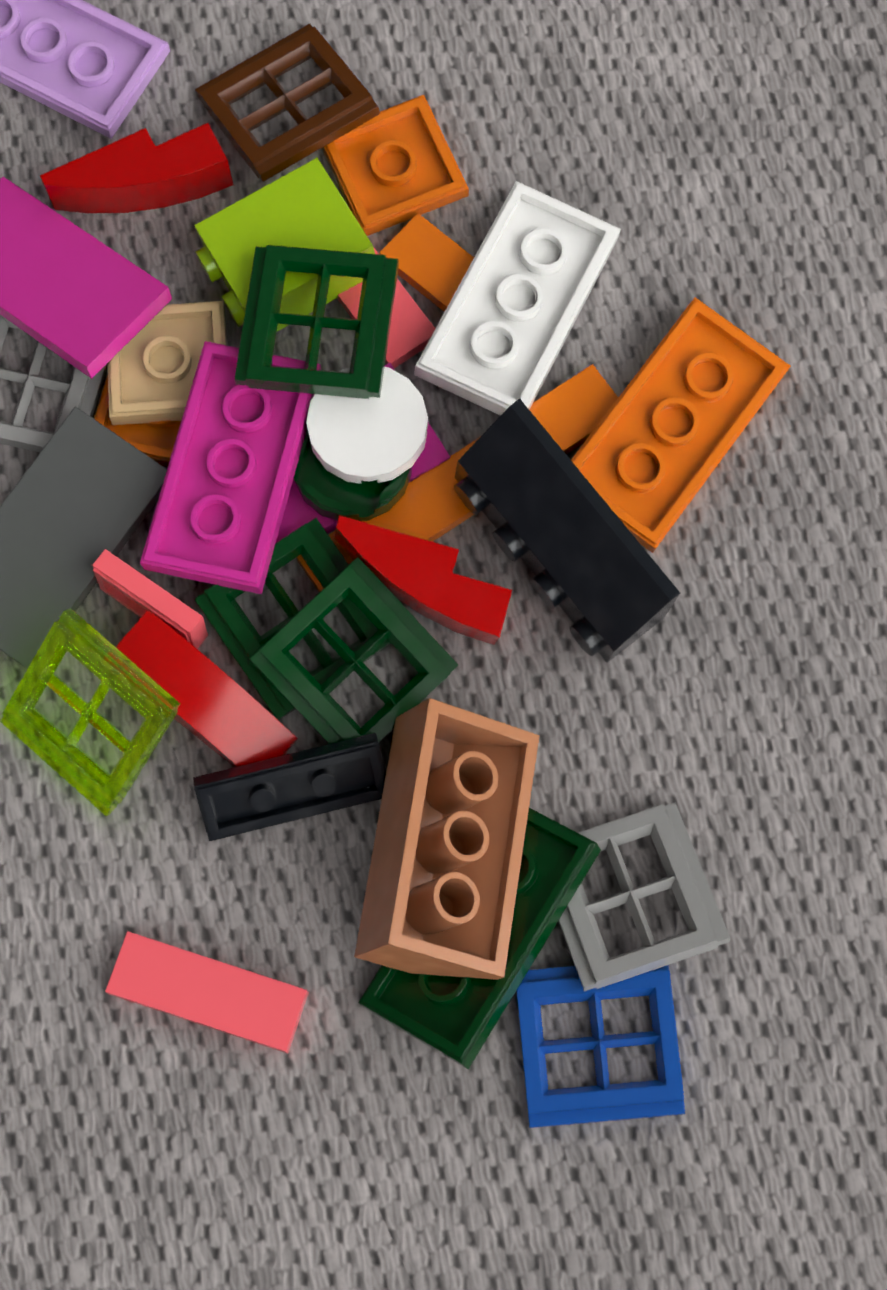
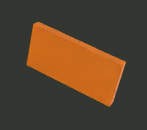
[571,297,791,553]

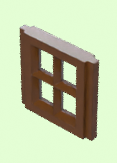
[195,24,380,182]

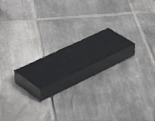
[193,733,386,841]

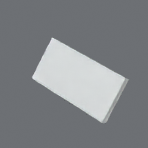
[414,181,621,416]

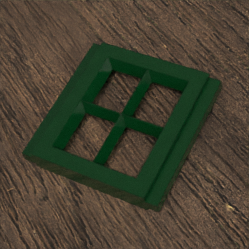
[234,245,399,399]
[194,518,392,720]
[249,557,458,744]

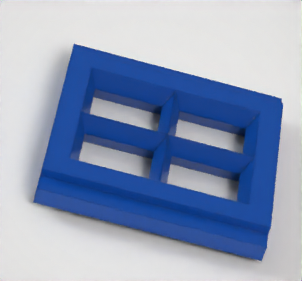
[516,965,685,1128]

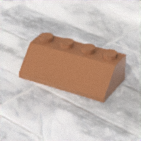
[354,698,540,980]

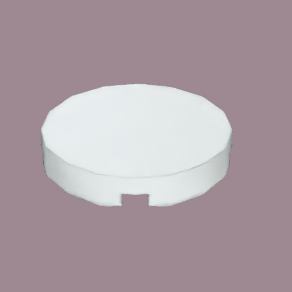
[306,367,428,484]

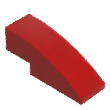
[40,123,234,213]
[334,515,512,645]
[107,609,298,767]

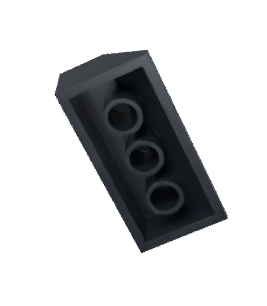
[454,399,680,663]

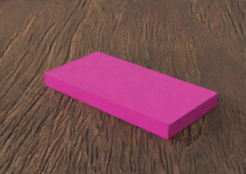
[0,177,172,379]
[140,341,322,595]

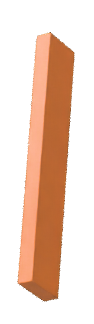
[296,364,618,592]

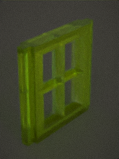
[0,608,180,816]

